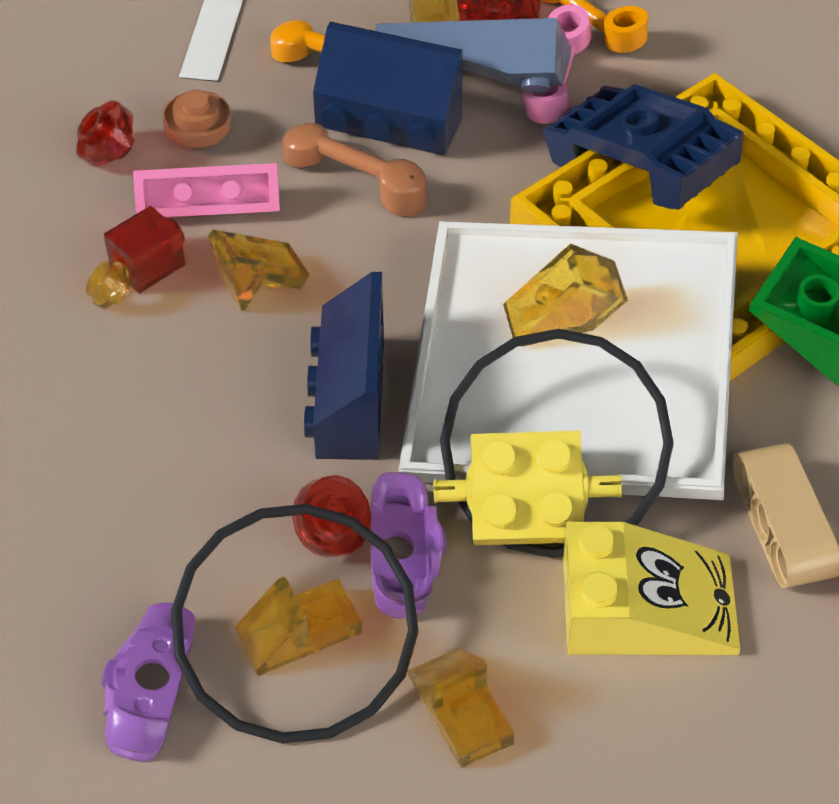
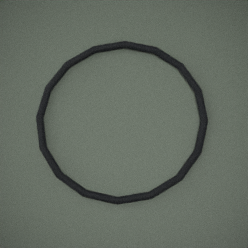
[440,329,674,558]
[171,504,419,744]

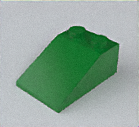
[749,236,839,386]

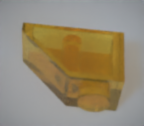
[503,243,628,347]

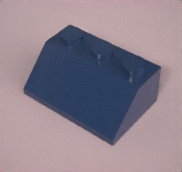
[313,21,463,156]
[304,272,384,460]

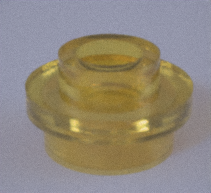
[86,260,131,309]

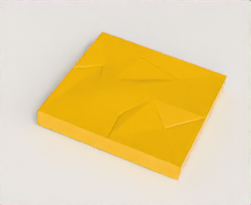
[510,73,839,381]

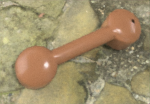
[282,123,427,217]

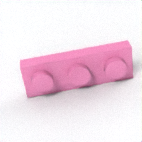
[133,163,280,219]

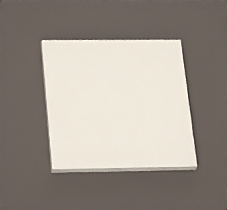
[398,221,738,500]

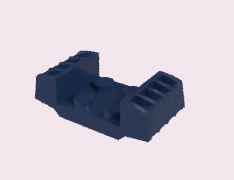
[543,84,743,210]

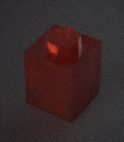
[103,205,186,294]

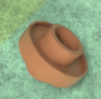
[163,90,231,148]

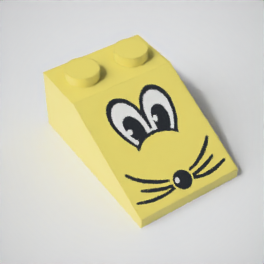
[563,522,740,655]

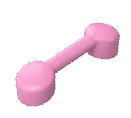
[522,4,592,124]

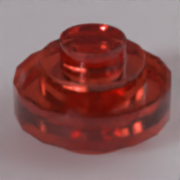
[76,100,134,167]
[292,475,372,558]

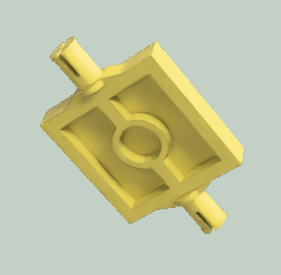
[433,431,622,545]

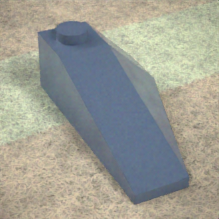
[375,18,572,93]

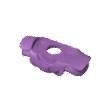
[370,472,447,619]
[102,602,195,762]

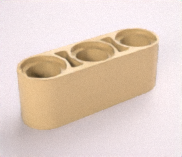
[732,443,839,588]

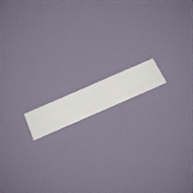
[179,0,243,81]

